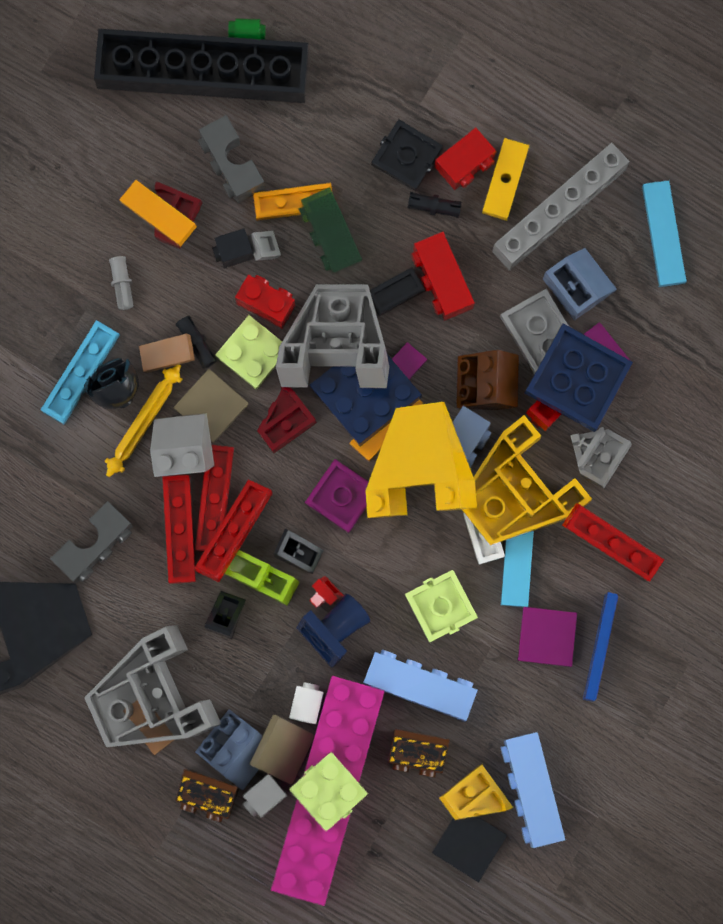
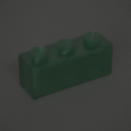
[298,187,362,275]

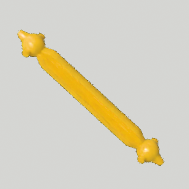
[105,365,182,477]

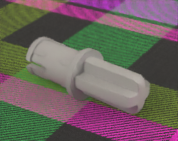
[109,256,133,310]

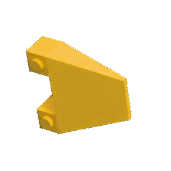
[365,402,477,518]
[462,415,592,545]

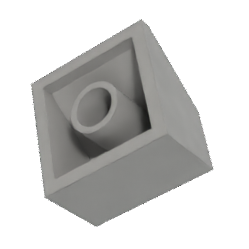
[150,413,215,477]

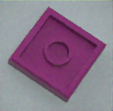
[304,459,369,533]
[517,607,577,667]

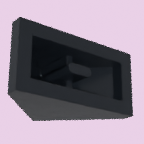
[274,529,324,574]
[204,591,246,639]

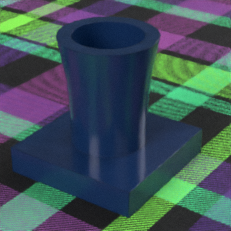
[296,594,370,668]

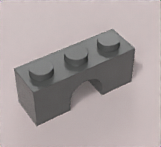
[197,115,265,203]
[50,501,133,584]

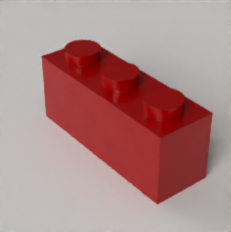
[411,232,475,321]

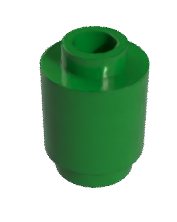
[228,18,266,40]

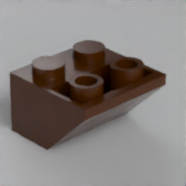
[457,350,519,410]

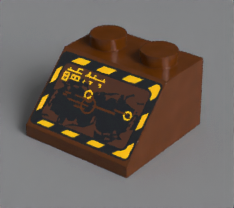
[388,729,450,778]
[176,769,239,822]

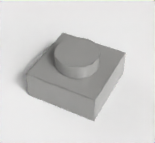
[248,231,281,261]

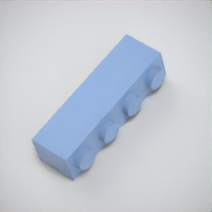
[363,650,477,722]
[501,732,565,848]

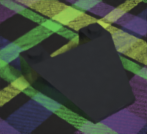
[0,582,92,695]

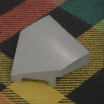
[570,427,632,489]

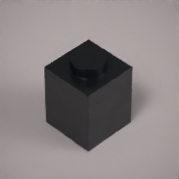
[212,228,254,268]

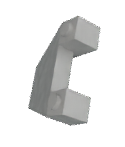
[276,284,389,388]
[84,625,221,747]

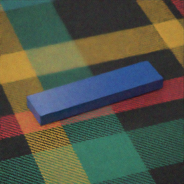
[583,592,618,702]

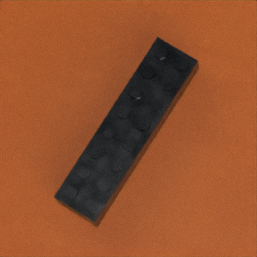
[94,28,309,103]

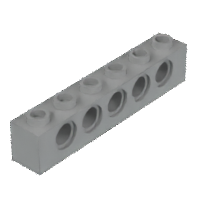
[492,143,630,271]

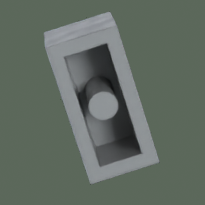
[243,774,288,817]

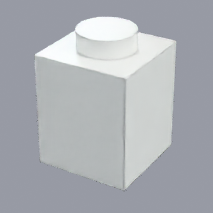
[289,682,324,725]

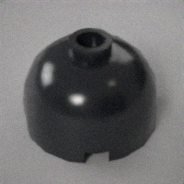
[84,358,139,409]

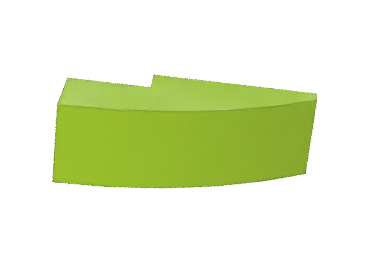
[225,550,300,606]

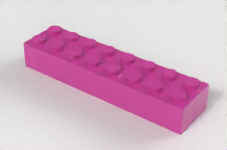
[271,676,385,906]

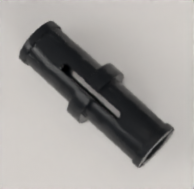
[407,192,462,218]
[175,316,218,369]

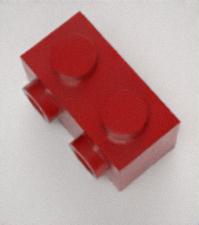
[435,128,496,190]
[235,274,295,329]

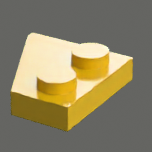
[439,765,513,820]

